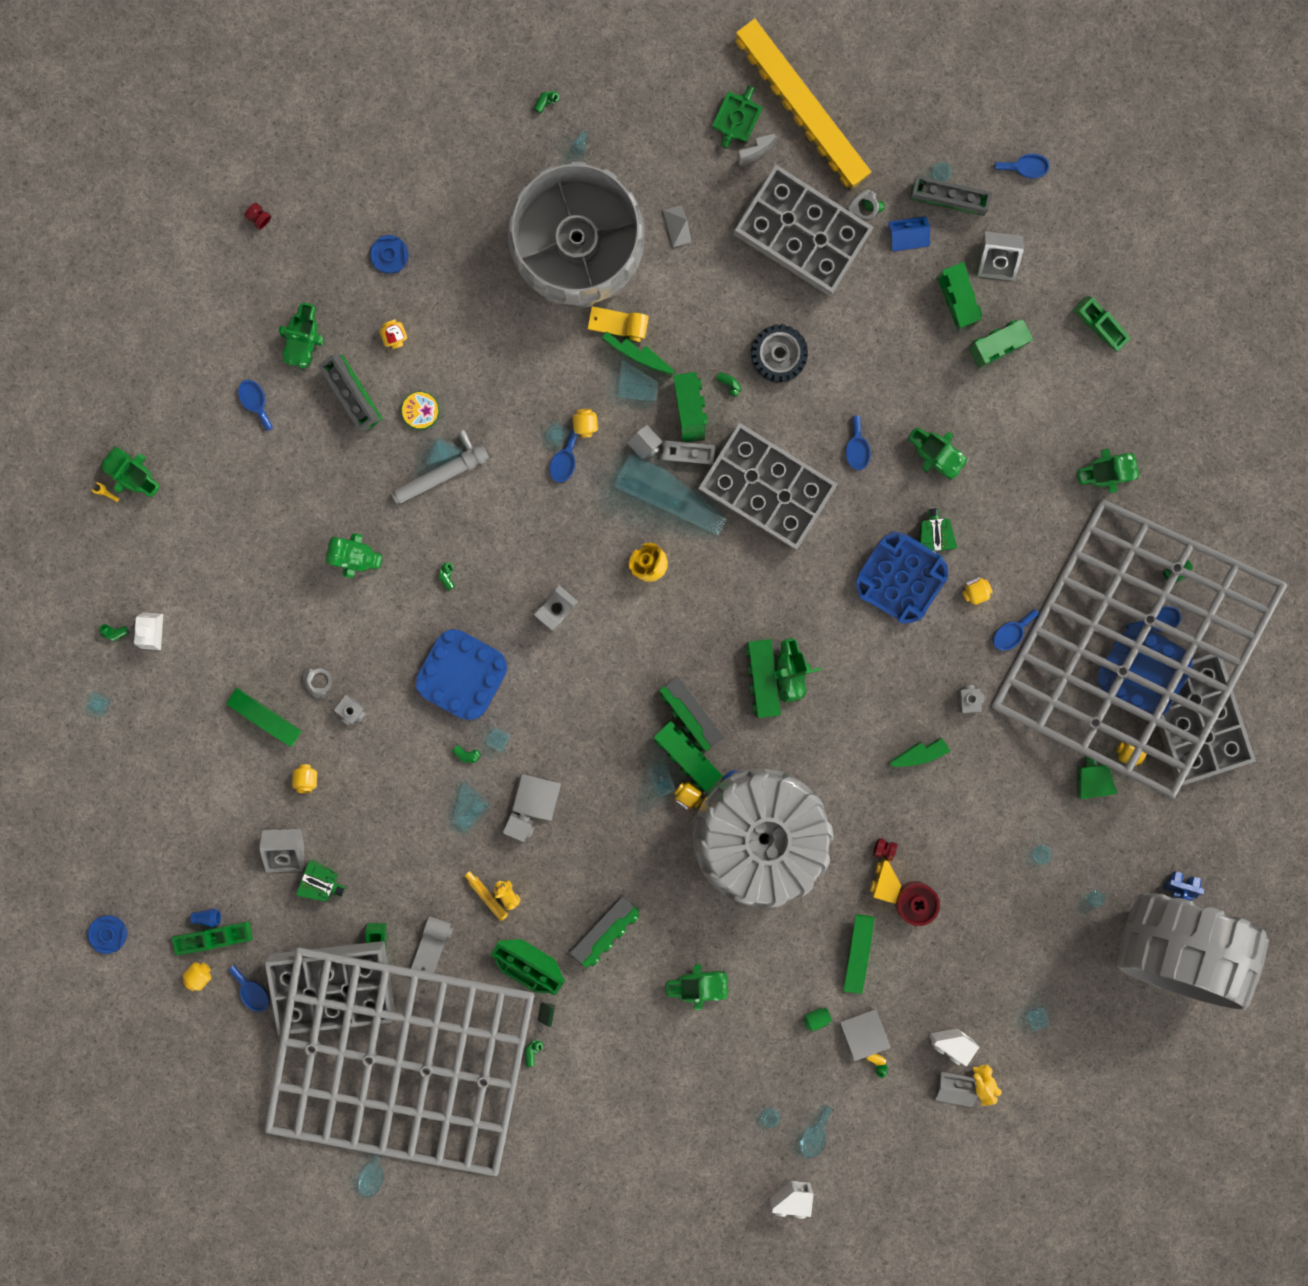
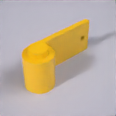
[588,306,649,343]

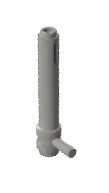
[391,430,490,504]

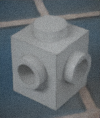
[627,425,662,460]
[958,685,984,713]
[334,695,366,725]
[503,812,534,842]

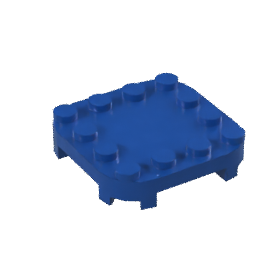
[856,531,948,624]
[1098,625,1193,715]
[416,629,508,720]

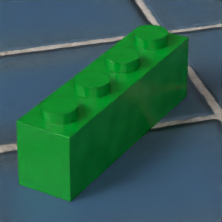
[745,639,781,718]

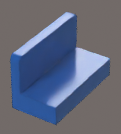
[888,216,930,251]

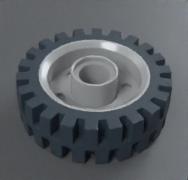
[751,324,808,383]

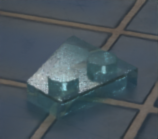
[618,360,658,402]
[452,781,492,834]

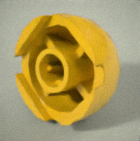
[629,542,668,582]

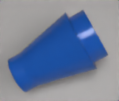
[190,908,221,928]

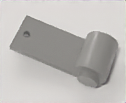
[411,916,454,973]

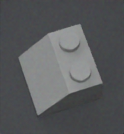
[977,231,1024,281]
[259,829,304,873]

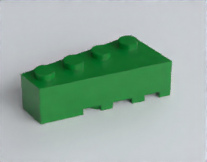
[654,720,723,792]

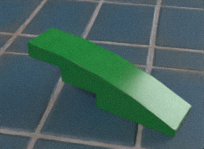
[602,331,675,376]
[226,688,302,747]
[843,914,875,994]
[171,921,253,956]

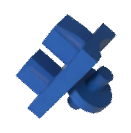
[1164,871,1204,901]

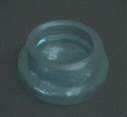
[933,162,952,181]
[1033,845,1052,864]
[1086,891,1106,907]
[761,1108,780,1128]

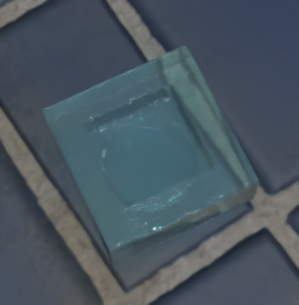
[544,421,571,448]
[85,691,112,717]
[486,727,511,752]
[1025,1006,1051,1031]

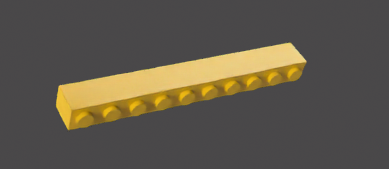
[735,18,871,190]

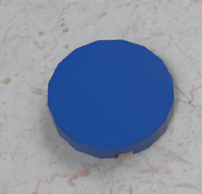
[370,235,409,274]
[88,915,127,954]

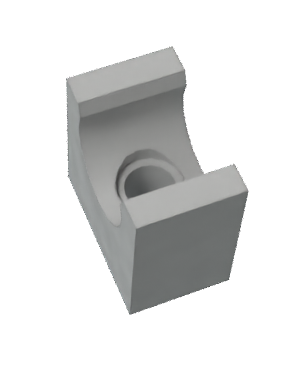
[534,585,579,631]

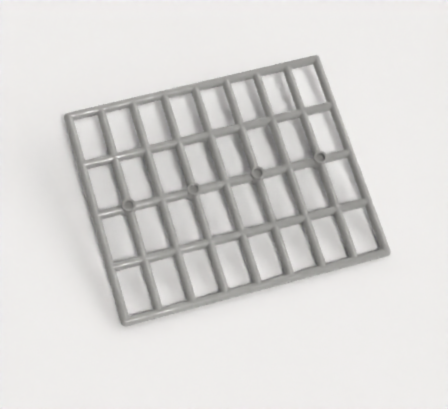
[992,499,1287,799]
[265,947,534,1176]

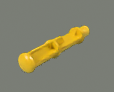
[464,871,508,921]

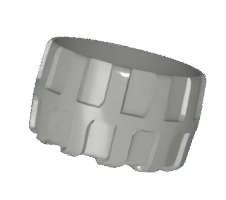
[508,162,645,308]
[692,769,834,908]
[1117,893,1269,1010]

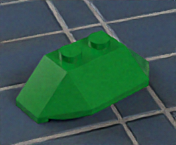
[490,939,565,995]

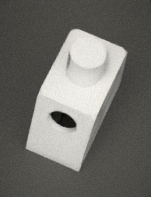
[134,613,163,650]

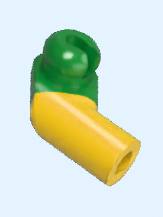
[866,1054,888,1078]

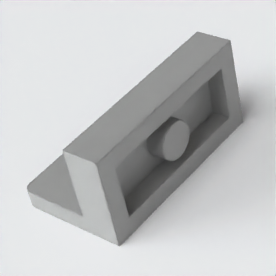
[935,1072,978,1107]

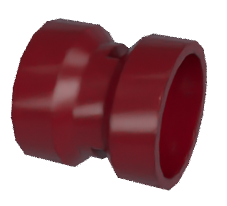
[244,202,272,230]
[873,838,898,862]

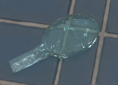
[800,1106,833,1158]
[358,1142,384,1197]

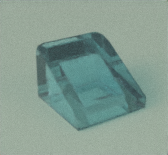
[573,130,589,157]

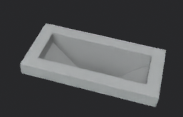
[663,205,692,248]

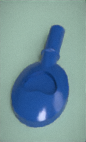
[994,154,1050,179]
[238,380,273,431]
[846,416,871,470]
[550,430,578,483]
[1126,606,1181,632]
[993,609,1039,651]
[228,965,270,1012]

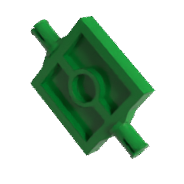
[712,86,763,149]

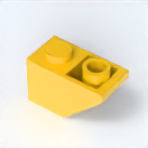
[870,858,901,904]

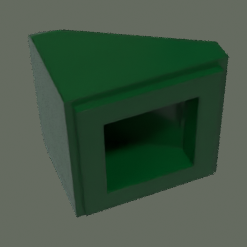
[538,1002,555,1027]

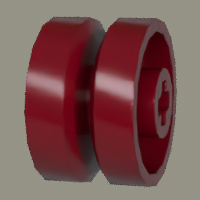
[895,881,940,926]

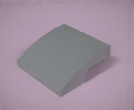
[737,134,776,167]
[511,774,561,821]
[840,1009,891,1061]

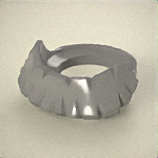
[848,189,879,220]
[303,668,332,698]

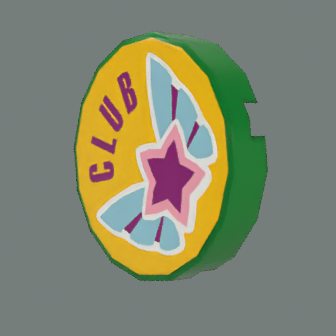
[401,391,440,430]

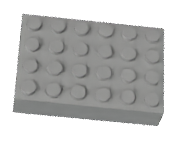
[733,165,874,296]
[698,423,838,551]
[1158,653,1256,785]
[265,941,396,1035]

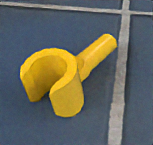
[92,482,120,502]

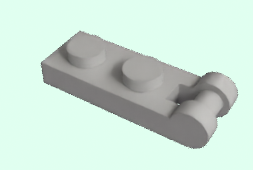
[660,440,715,465]

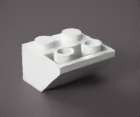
[929,1029,979,1066]
[770,1181,814,1219]

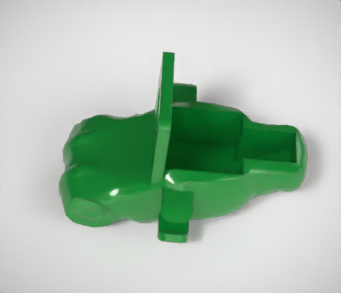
[278,303,324,368]
[908,428,968,480]
[100,446,160,497]
[1076,449,1139,493]
[325,533,382,578]
[774,638,822,703]
[665,964,729,1011]

